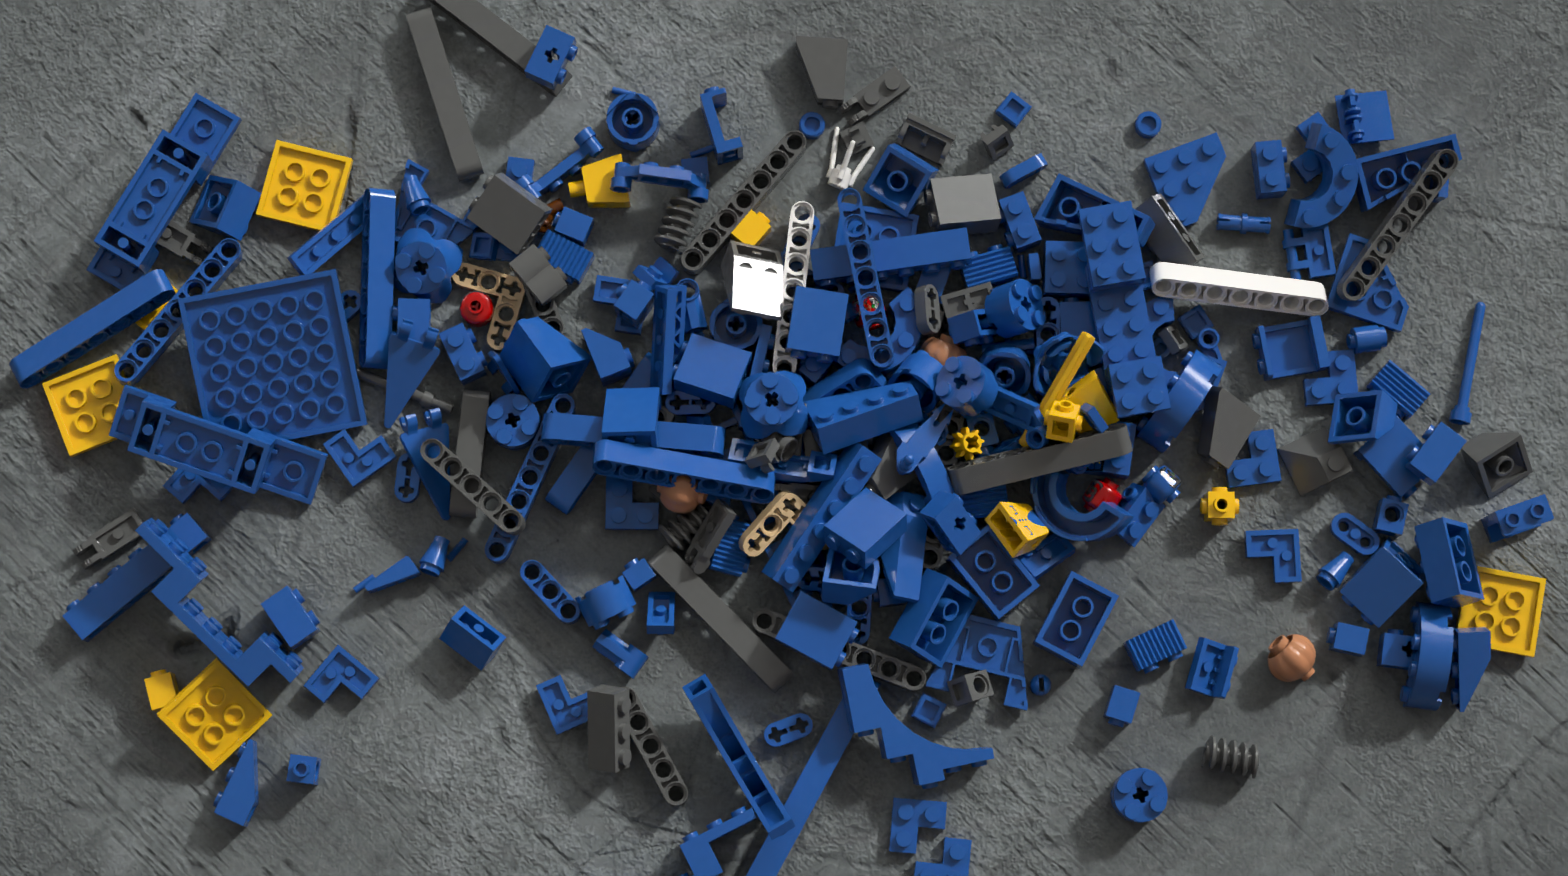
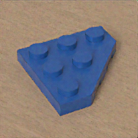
[1143,132,1226,228]
[1327,233,1409,333]

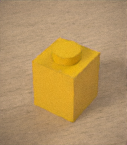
[731,209,771,246]
[144,669,179,712]

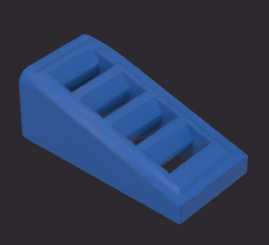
[365,556,422,593]

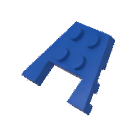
[395,159,479,246]
[925,615,1028,711]

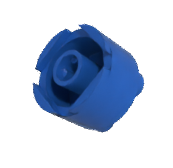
[606,93,660,152]
[985,279,1045,338]
[710,299,762,351]
[979,343,1031,396]
[888,350,943,414]
[935,356,998,416]
[486,394,541,451]
[575,575,636,630]
[1110,768,1168,823]

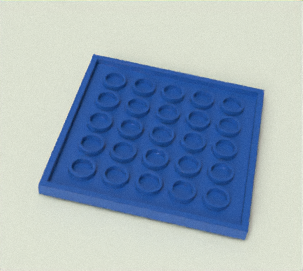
[178,269,368,440]

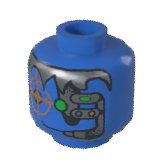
[1142,465,1181,504]

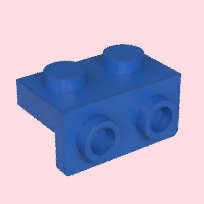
[1117,483,1165,547]
[1185,637,1239,699]

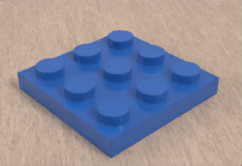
[834,202,919,292]

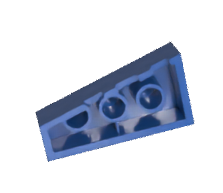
[1356,134,1462,213]
[1034,173,1156,248]
[803,381,924,454]

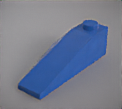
[880,491,928,603]

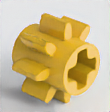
[949,427,985,461]

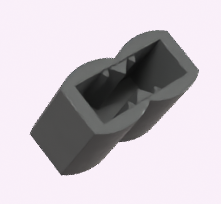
[509,244,568,307]

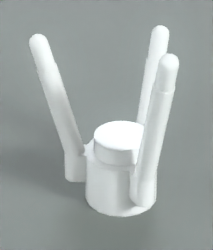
[826,127,875,190]

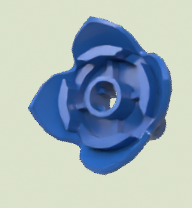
[393,228,463,303]
[1033,332,1106,394]
[739,371,808,439]

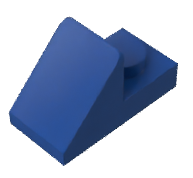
[647,592,675,635]

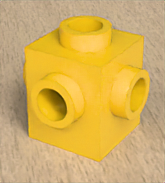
[1044,400,1084,443]
[1200,487,1239,526]

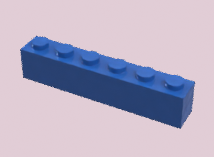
[810,227,972,288]
[761,443,882,593]
[63,513,212,642]

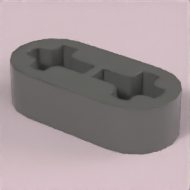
[914,284,941,335]

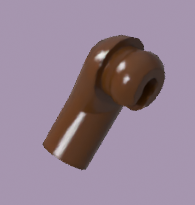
[539,198,564,233]

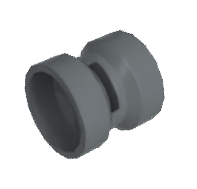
[761,432,798,462]

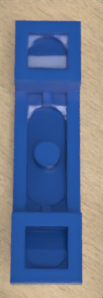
[890,422,954,505]
[728,438,838,482]

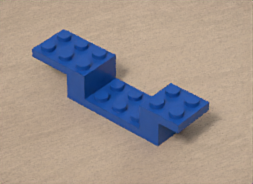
[86,93,242,290]
[1078,201,1171,419]
[109,384,328,505]
[135,518,304,686]
[679,806,757,876]

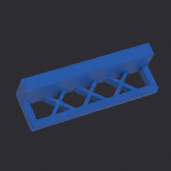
[650,285,687,395]

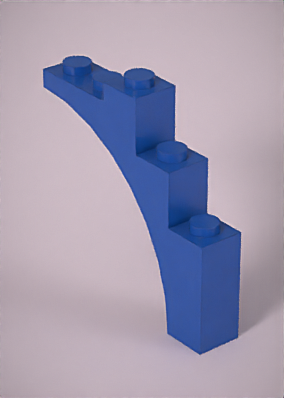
[837,663,994,789]
[682,674,795,840]

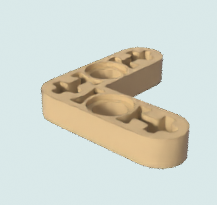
[452,263,526,352]
[739,491,829,557]

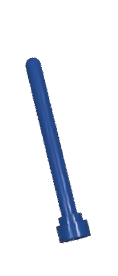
[1449,302,1486,425]

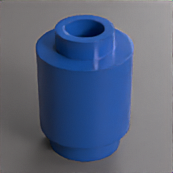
[1346,325,1387,354]

